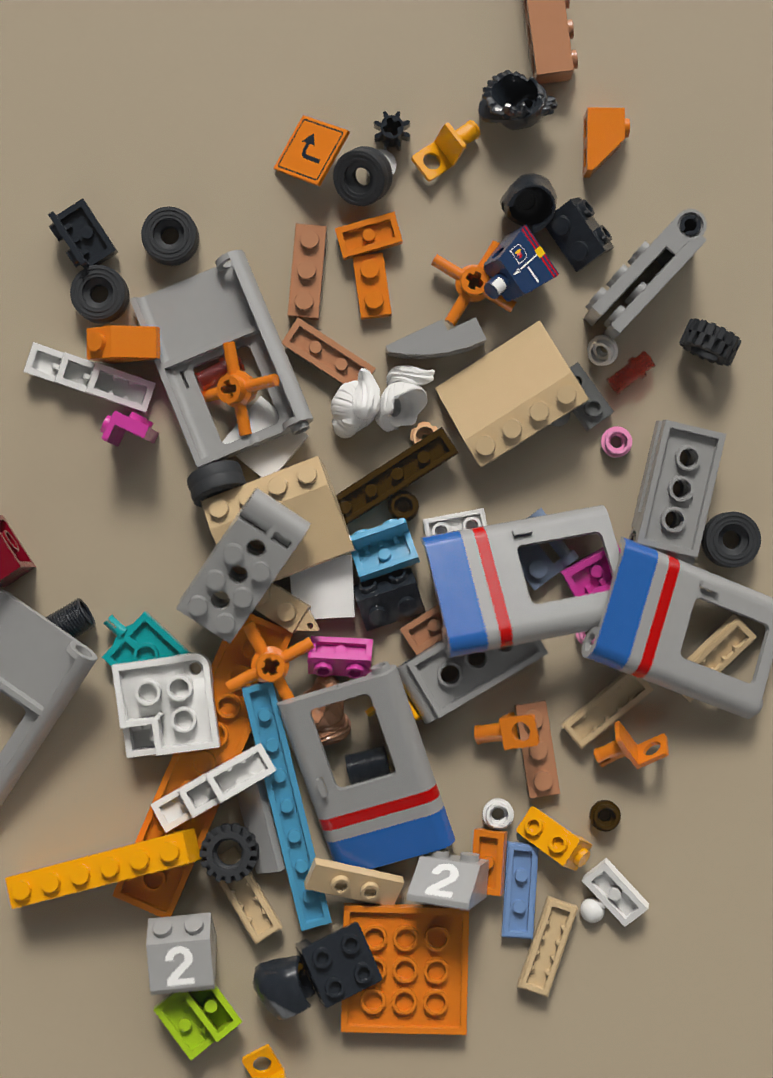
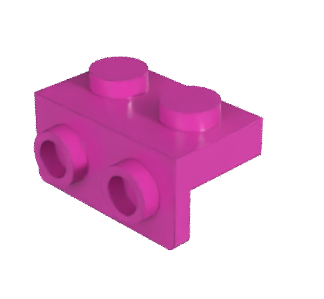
[100,410,159,447]
[560,544,621,597]
[308,636,373,679]

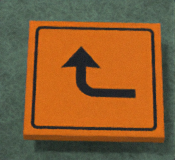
[274,115,350,187]

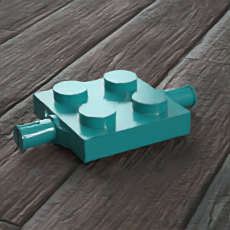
[102,611,191,667]

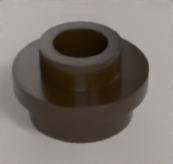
[388,491,419,522]
[589,800,621,832]

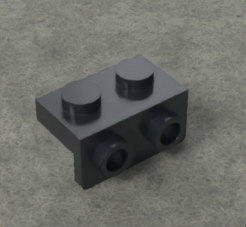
[546,197,614,272]
[48,198,119,268]
[354,567,426,631]

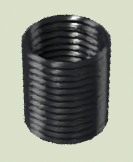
[45,598,96,638]
[344,745,391,785]

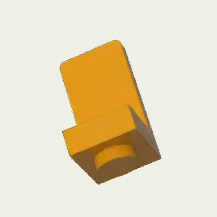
[516,806,593,871]

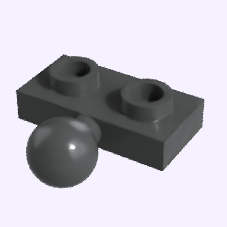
[551,362,614,431]

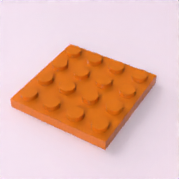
[341,903,469,1035]

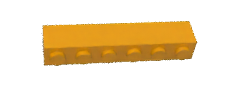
[5,828,201,909]

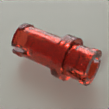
[606,350,655,395]
[195,354,246,391]

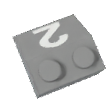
[407,848,489,910]
[146,912,216,995]

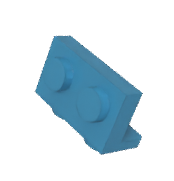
[350,518,420,582]

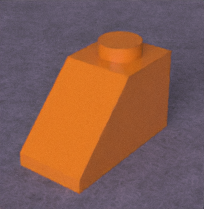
[583,107,630,178]
[86,325,160,364]

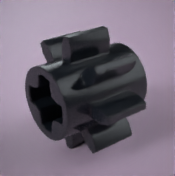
[374,111,411,151]

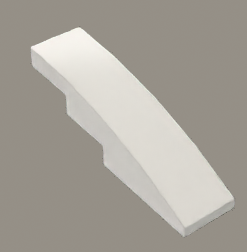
[23,342,156,413]
[151,743,276,832]

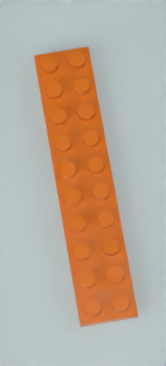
[112,613,294,917]

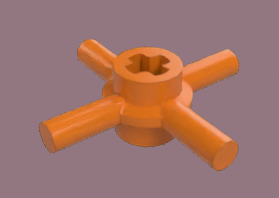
[431,240,517,326]
[201,341,280,436]
[225,621,315,701]

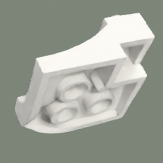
[112,652,221,758]

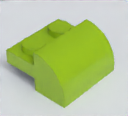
[153,984,243,1060]

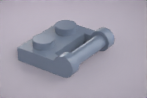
[514,508,579,591]

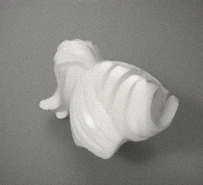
[375,365,435,432]
[331,368,380,438]

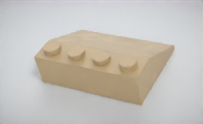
[435,320,590,467]
[201,456,355,582]

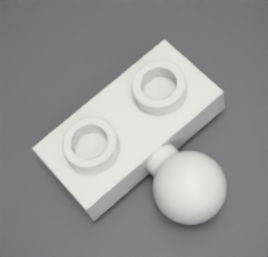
[580,858,649,927]

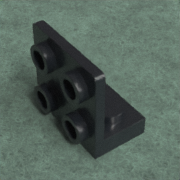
[295,922,382,1009]

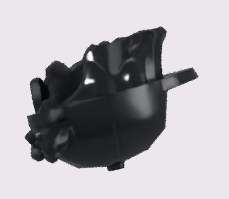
[478,70,558,130]

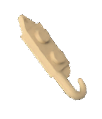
[219,582,320,633]

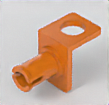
[474,712,540,750]
[594,721,669,769]

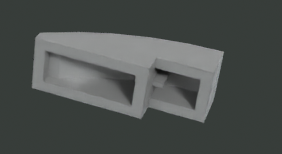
[386,317,487,359]

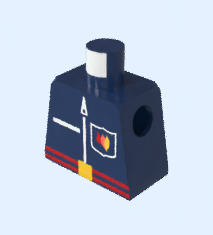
[484,225,559,302]

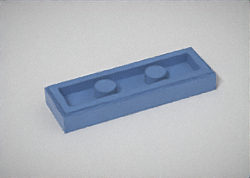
[501,841,539,939]

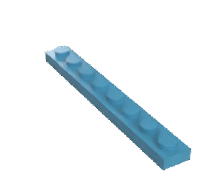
[242,682,332,931]

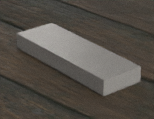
[237,779,286,874]

